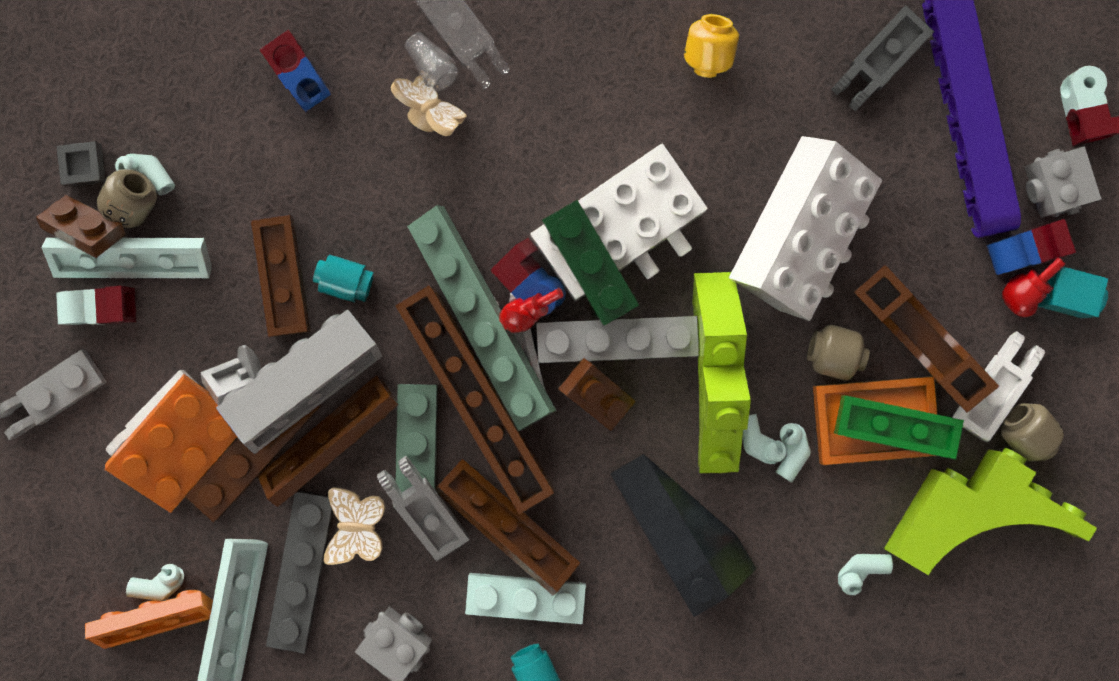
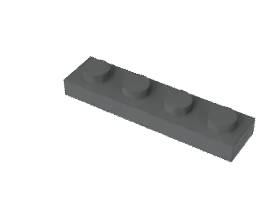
[266,490,333,654]

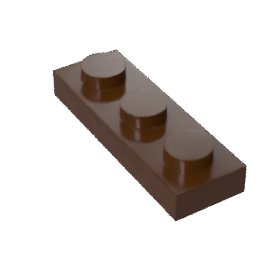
[251,215,310,337]

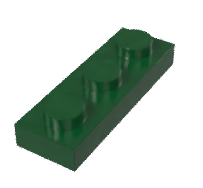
[542,199,639,326]

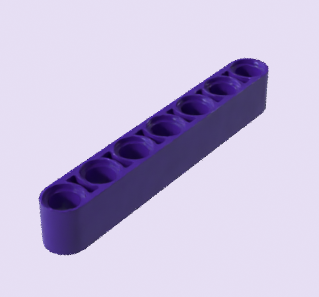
[922,0,1021,238]

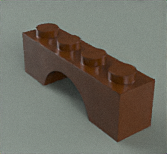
[854,265,1000,413]

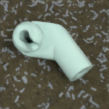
[115,154,175,195]
[742,414,787,464]
[775,423,811,483]
[838,554,893,595]
[126,564,184,601]

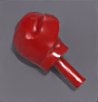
[1002,257,1066,318]
[499,288,564,333]

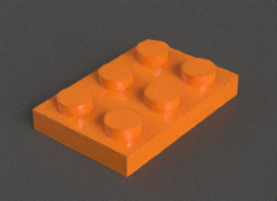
[105,374,237,513]
[813,377,937,465]

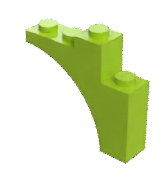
[692,272,751,473]
[884,448,1097,575]

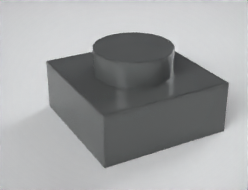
[56,141,106,187]

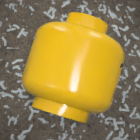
[684,14,739,78]

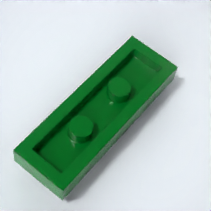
[834,395,964,460]

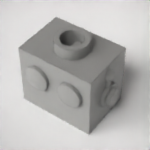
[1024,146,1101,218]
[355,606,432,681]

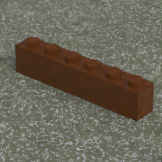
[395,285,554,514]

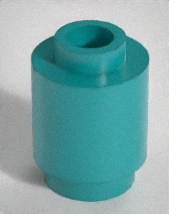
[313,255,374,303]
[511,644,560,681]

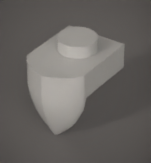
[200,345,261,406]

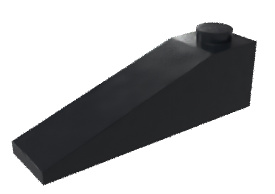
[610,454,756,617]

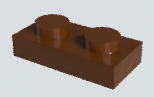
[36,195,126,258]
[558,358,636,431]

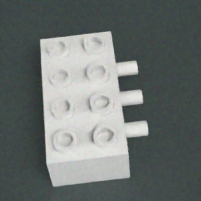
[729,136,882,321]
[530,143,708,302]

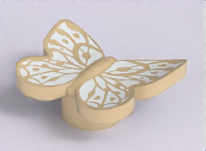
[390,76,467,136]
[324,487,386,565]

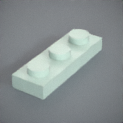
[465,573,586,624]

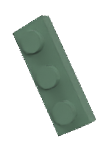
[396,384,438,492]

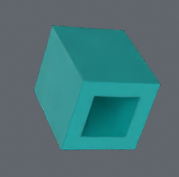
[1038,267,1108,318]

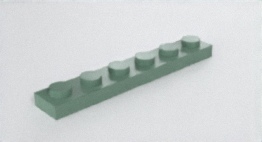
[407,205,556,431]

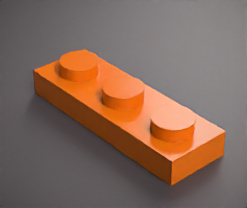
[85,590,213,649]

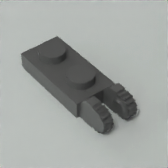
[831,5,934,111]

